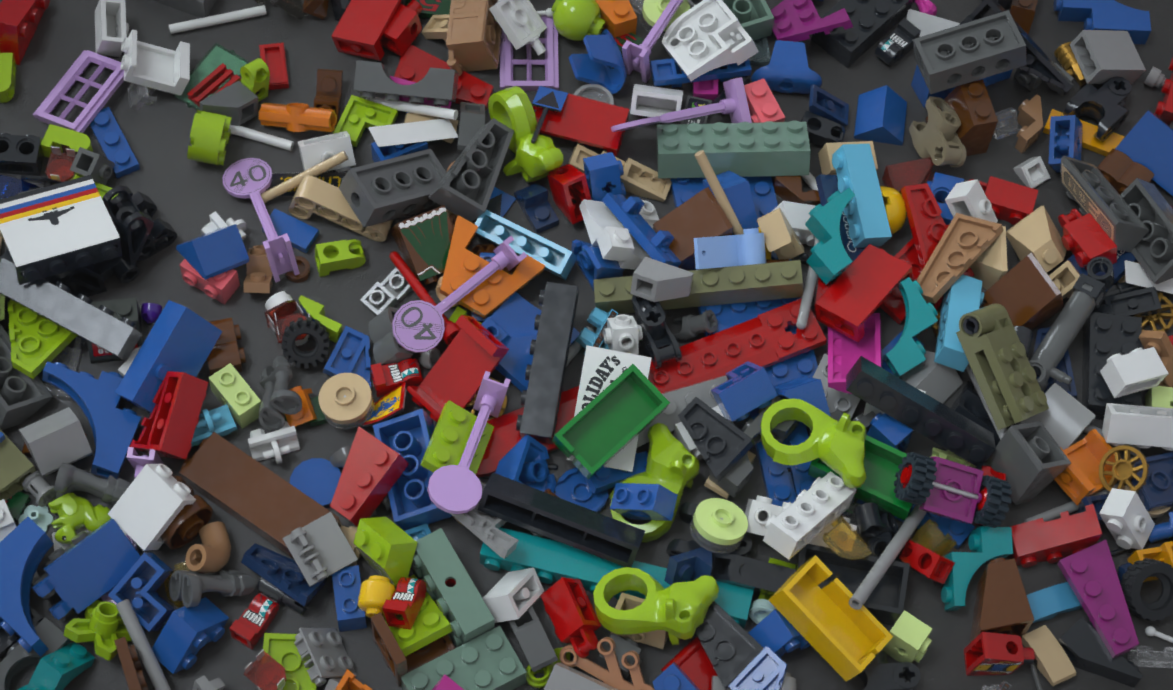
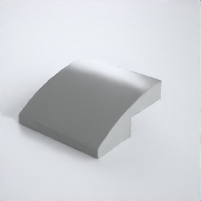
[1020,383,1096,450]

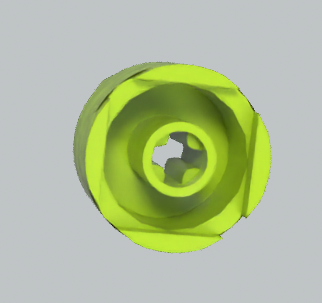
[187,110,232,165]

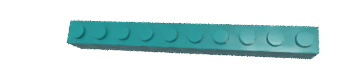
[480,527,754,629]

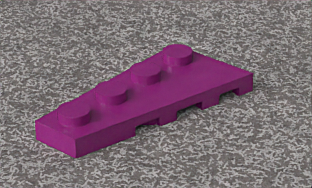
[1057,540,1139,658]

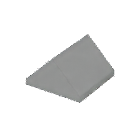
[899,351,963,404]
[19,407,93,477]

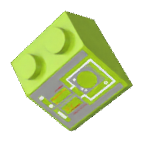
[353,517,418,588]

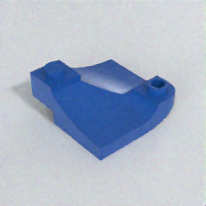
[482,292,581,392]

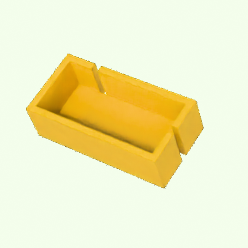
[769,555,893,682]

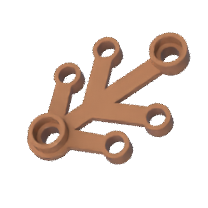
[559,637,655,690]

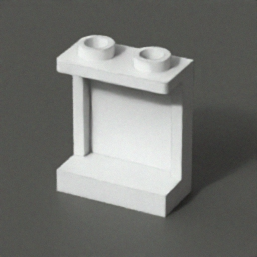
[121,29,190,96]
[108,463,196,551]

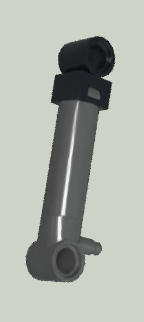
[1029,257,1115,392]

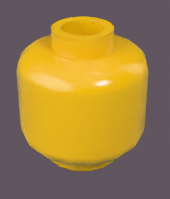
[358,575,396,618]

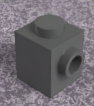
[70,147,115,186]
[598,633,643,680]

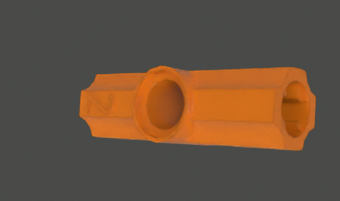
[259,103,337,132]

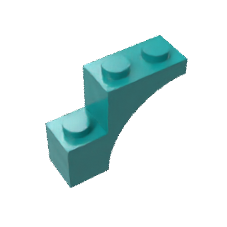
[805,188,855,285]
[883,277,938,378]
[941,526,1013,611]
[17,642,95,690]

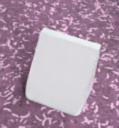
[1013,156,1051,188]

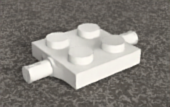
[489,0,547,55]

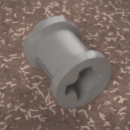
[22,471,56,507]

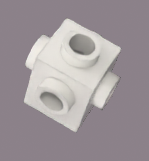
[603,314,643,355]

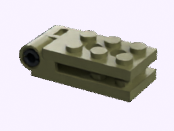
[956,303,1049,430]

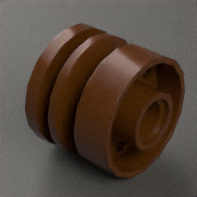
[160,476,213,550]

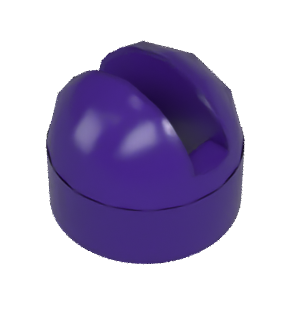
[141,303,162,323]

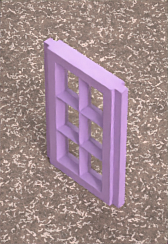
[500,15,559,91]
[33,50,124,133]

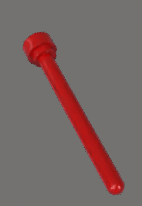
[389,251,461,345]

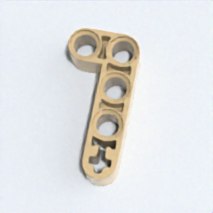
[288,176,393,242]

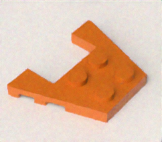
[440,215,545,319]

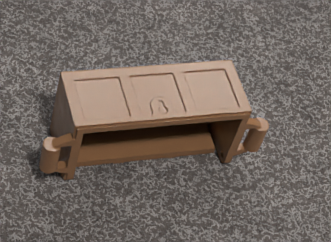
[446,0,502,76]

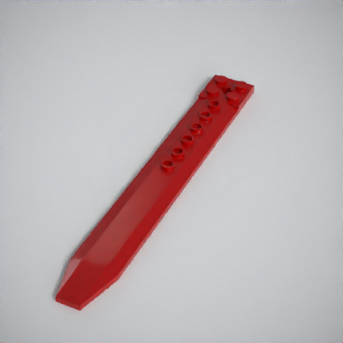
[476,298,827,477]

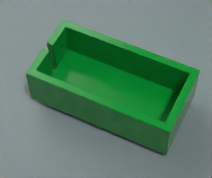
[552,364,670,480]
[808,435,914,521]

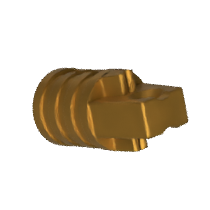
[1054,42,1087,87]

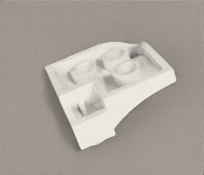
[662,0,759,81]
[579,199,659,270]

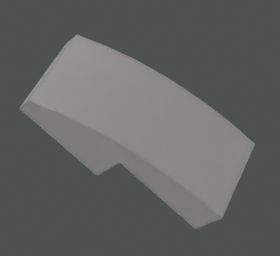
[360,268,413,315]

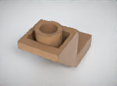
[1015,94,1043,153]
[244,245,273,293]
[1139,330,1173,389]

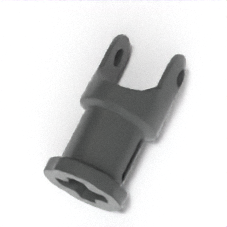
[673,310,718,341]

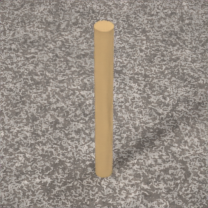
[694,150,743,235]
[261,151,349,204]

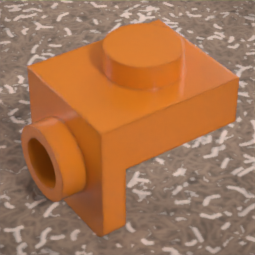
[285,386,317,427]

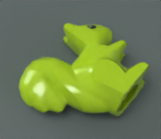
[48,493,111,545]

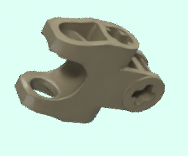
[909,96,966,168]

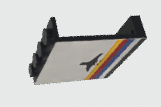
[0,175,122,285]

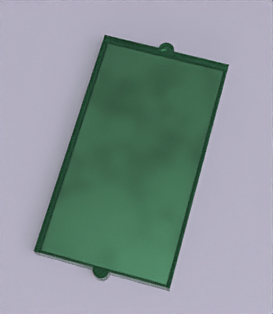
[173,43,249,110]

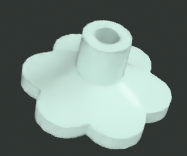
[18,505,54,533]

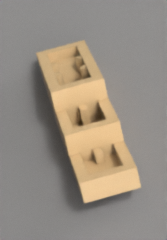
[568,144,671,202]

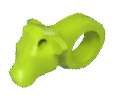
[489,86,563,183]
[760,398,866,489]
[609,423,700,542]
[593,567,719,645]

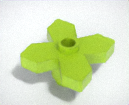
[63,599,141,661]

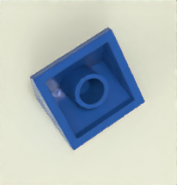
[854,85,907,146]
[176,224,249,280]
[773,376,831,416]

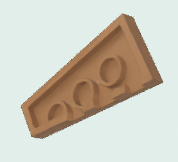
[916,213,1004,304]

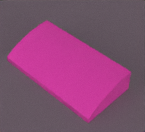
[828,313,882,394]

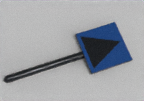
[531,86,568,144]
[470,187,516,242]

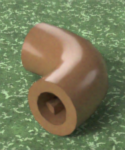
[185,521,231,573]

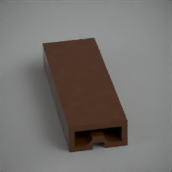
[179,432,342,559]

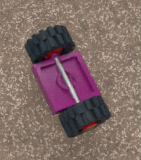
[894,452,1012,528]

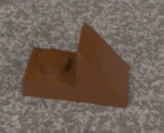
[1009,0,1038,34]

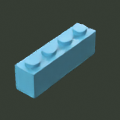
[832,143,892,248]
[475,210,577,280]
[934,274,984,372]

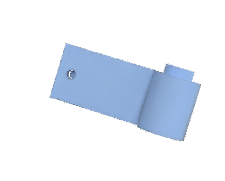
[694,228,766,269]

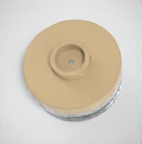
[318,373,375,429]

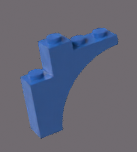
[1054,0,1151,45]
[42,361,141,479]
[0,517,54,657]

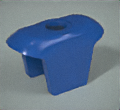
[569,29,627,94]
[751,40,822,94]

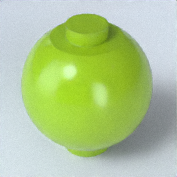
[551,0,606,41]

